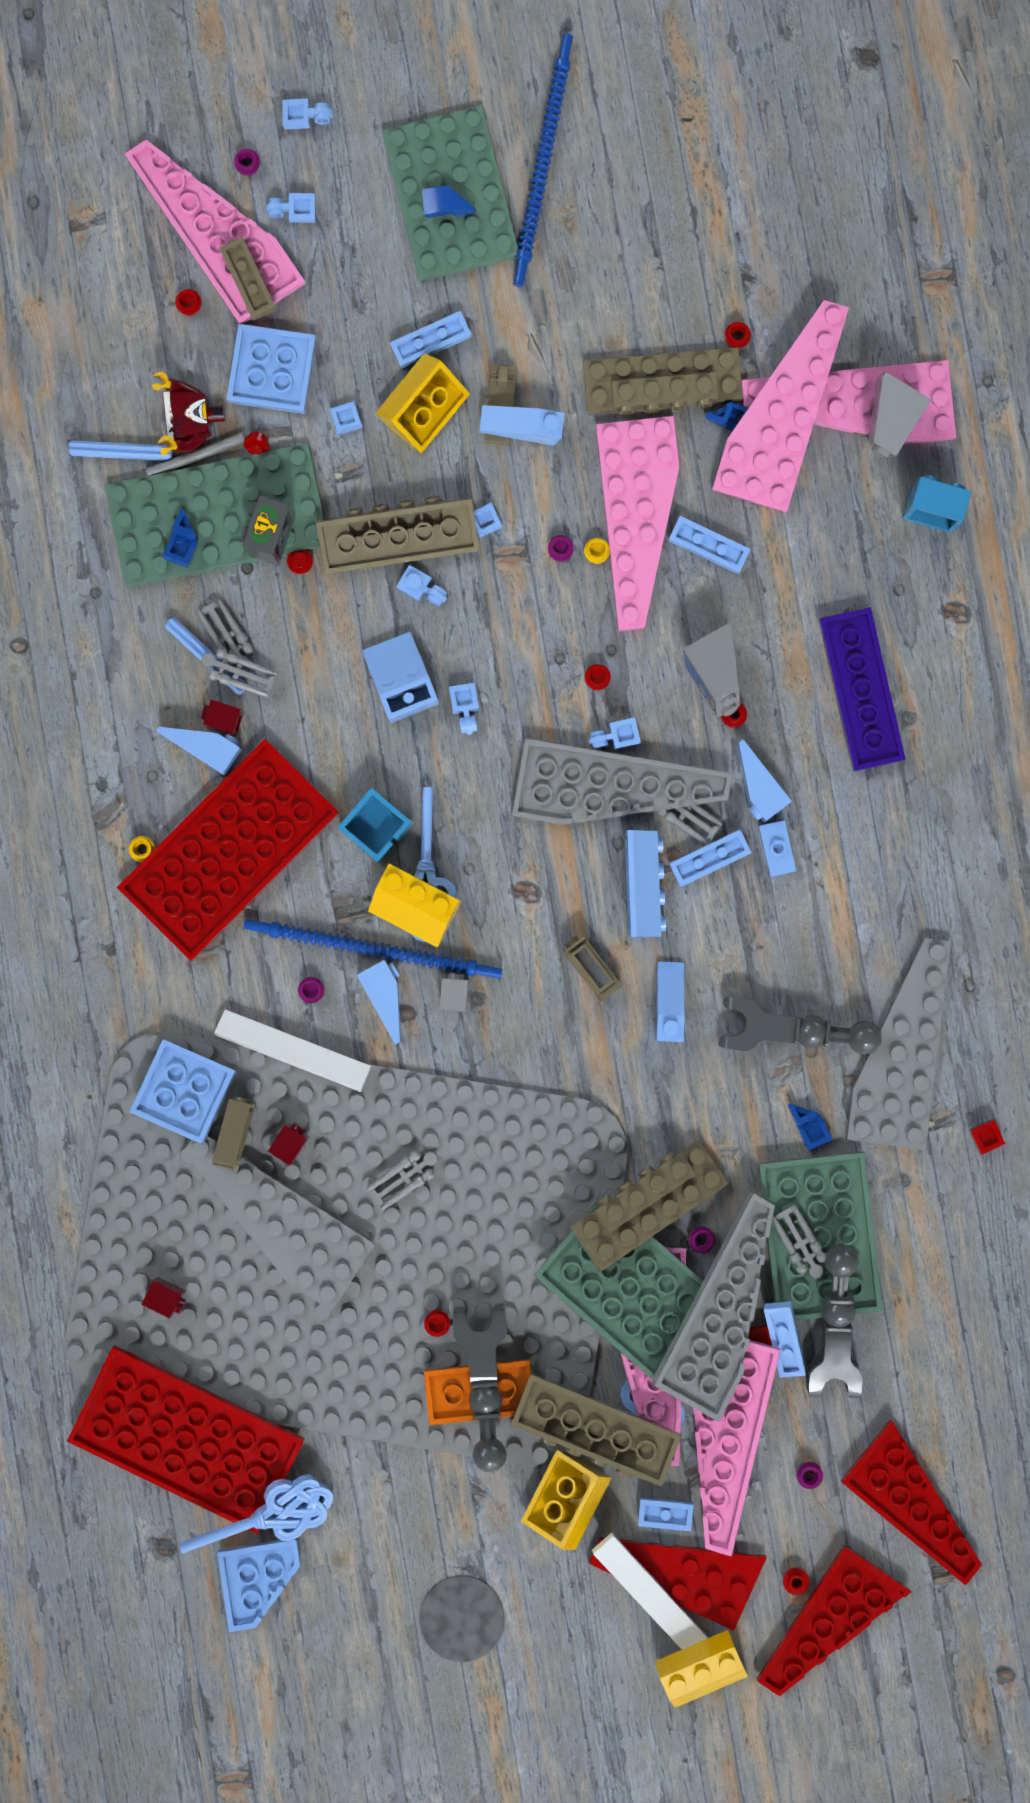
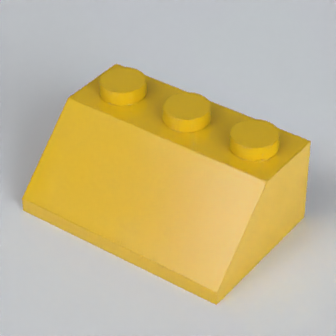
[375,353,470,454]
[368,864,462,948]
[521,1450,612,1550]
[655,1630,748,1708]

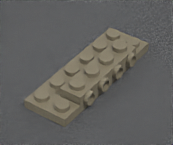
[583,347,743,415]
[316,496,480,574]
[570,1140,728,1272]
[511,1373,682,1487]

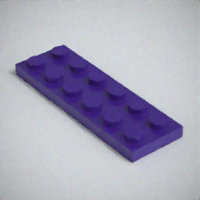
[818,607,906,772]

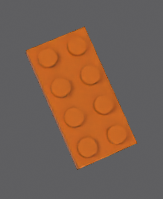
[424,1358,531,1425]

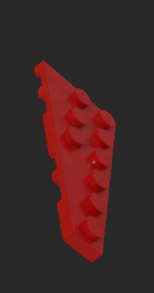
[840,1419,982,1586]
[589,1537,767,1631]
[756,1545,912,1697]

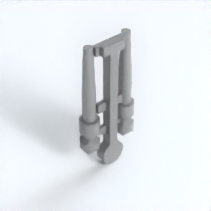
[198,599,254,670]
[201,649,276,698]
[656,805,723,846]
[367,1150,437,1210]
[772,1204,826,1278]

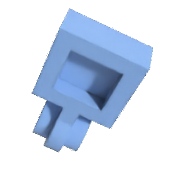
[282,98,333,130]
[266,193,315,223]
[396,565,447,606]
[449,683,479,735]
[588,718,641,750]

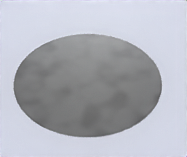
[420,1576,504,1662]

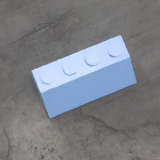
[625,830,666,938]

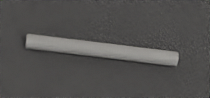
[145,432,245,476]

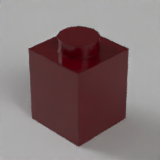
[201,699,244,737]
[267,1122,310,1166]
[141,1277,186,1319]

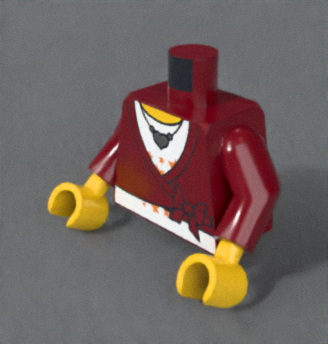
[152,372,225,455]

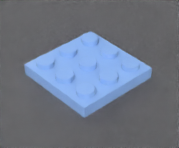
[226,324,316,414]
[130,1039,236,1144]

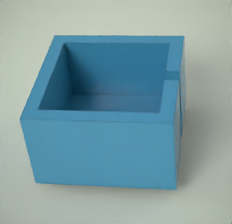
[902,475,972,533]
[338,788,413,864]

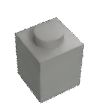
[439,973,469,1012]

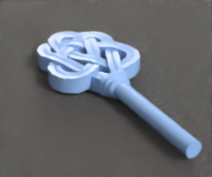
[404,787,457,942]
[179,1474,333,1553]

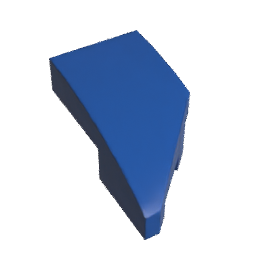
[422,185,476,218]
[705,402,748,432]
[163,509,198,568]
[788,1103,833,1152]

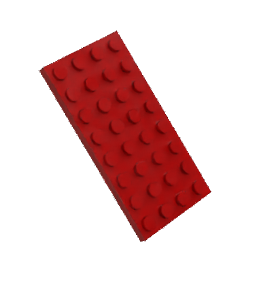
[116,739,340,961]
[66,1345,305,1535]

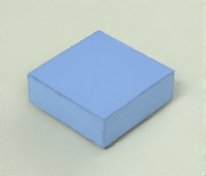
[330,401,363,435]
[474,502,502,538]

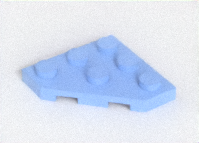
[217,1538,301,1632]

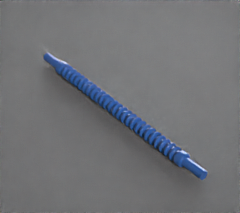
[513,34,573,288]
[244,919,503,979]

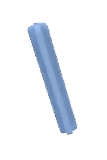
[69,440,173,461]
[165,617,245,695]

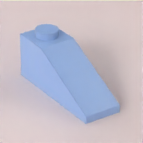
[479,405,565,446]
[156,727,243,776]
[736,740,792,823]
[357,960,401,1044]
[655,962,684,1042]

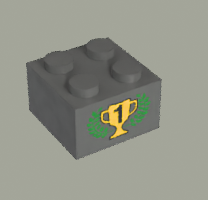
[241,495,295,566]

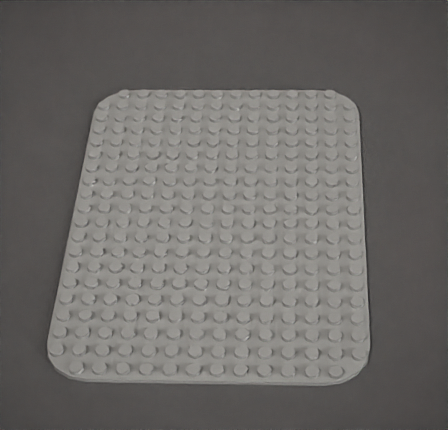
[66,1032,627,1465]

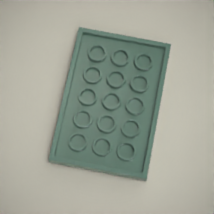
[382,106,518,282]
[758,1152,883,1321]
[534,1193,703,1380]

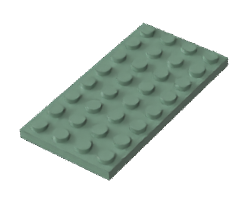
[105,443,324,588]

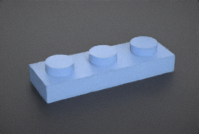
[390,311,472,369]
[668,516,751,575]
[669,830,751,887]
[764,1301,807,1378]

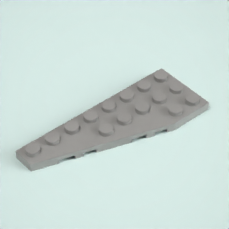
[512,738,733,825]
[846,938,951,1150]
[183,1135,376,1312]
[651,1192,775,1422]

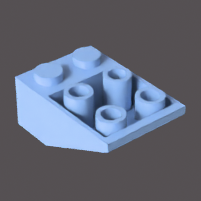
[362,632,439,723]

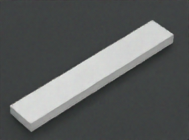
[214,1010,371,1092]
[592,1532,709,1650]

